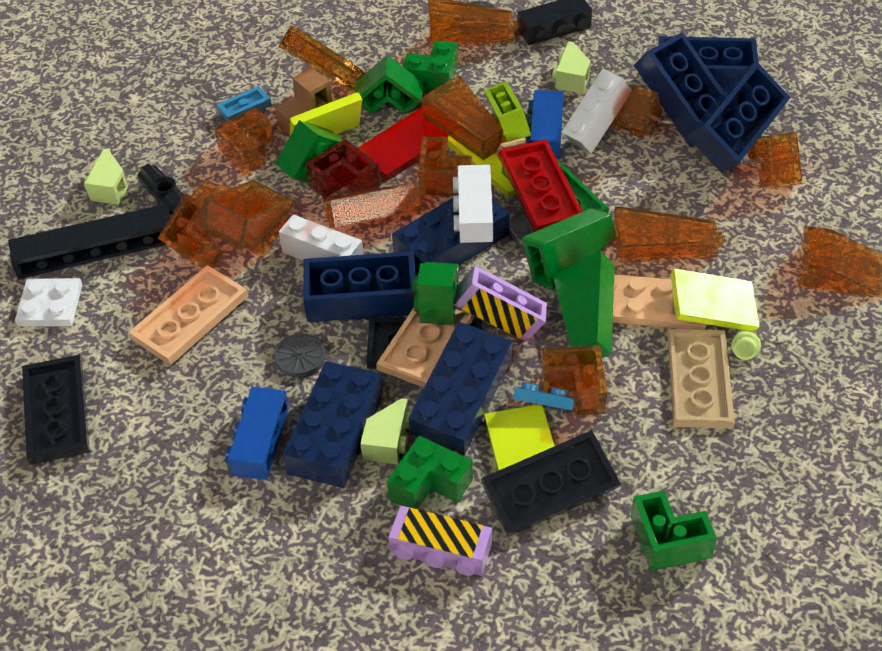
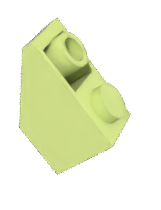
[552,41,590,94]
[84,149,128,205]
[361,398,411,464]

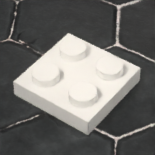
[15,278,82,326]

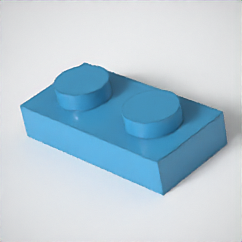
[216,86,272,125]
[513,382,574,411]

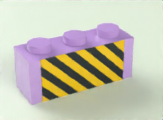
[454,265,547,342]
[388,505,492,576]

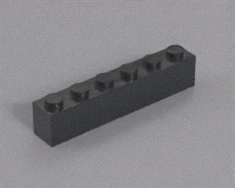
[8,204,177,279]

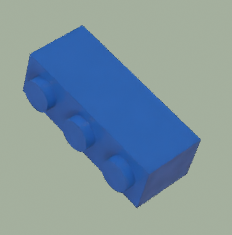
[525,90,564,159]
[225,386,289,480]

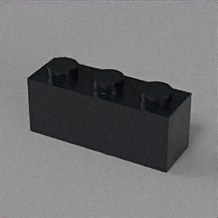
[517,0,592,45]

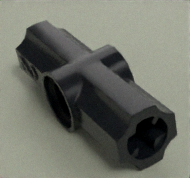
[137,163,197,225]

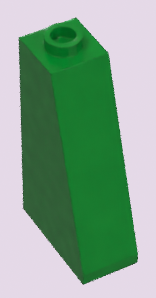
[522,209,616,290]
[553,250,615,366]

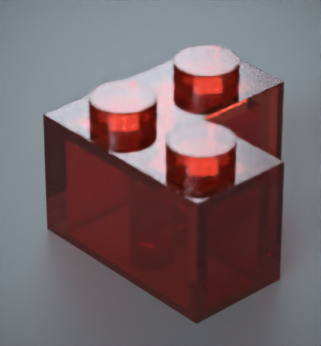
[305,139,380,199]

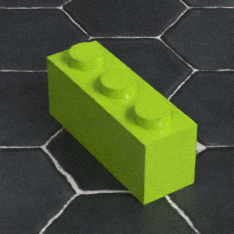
[484,81,531,142]

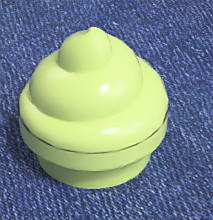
[731,331,761,360]

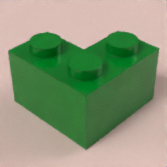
[402,40,459,95]
[354,55,423,113]
[275,120,350,183]
[412,262,459,325]
[387,436,473,509]
[631,490,717,571]

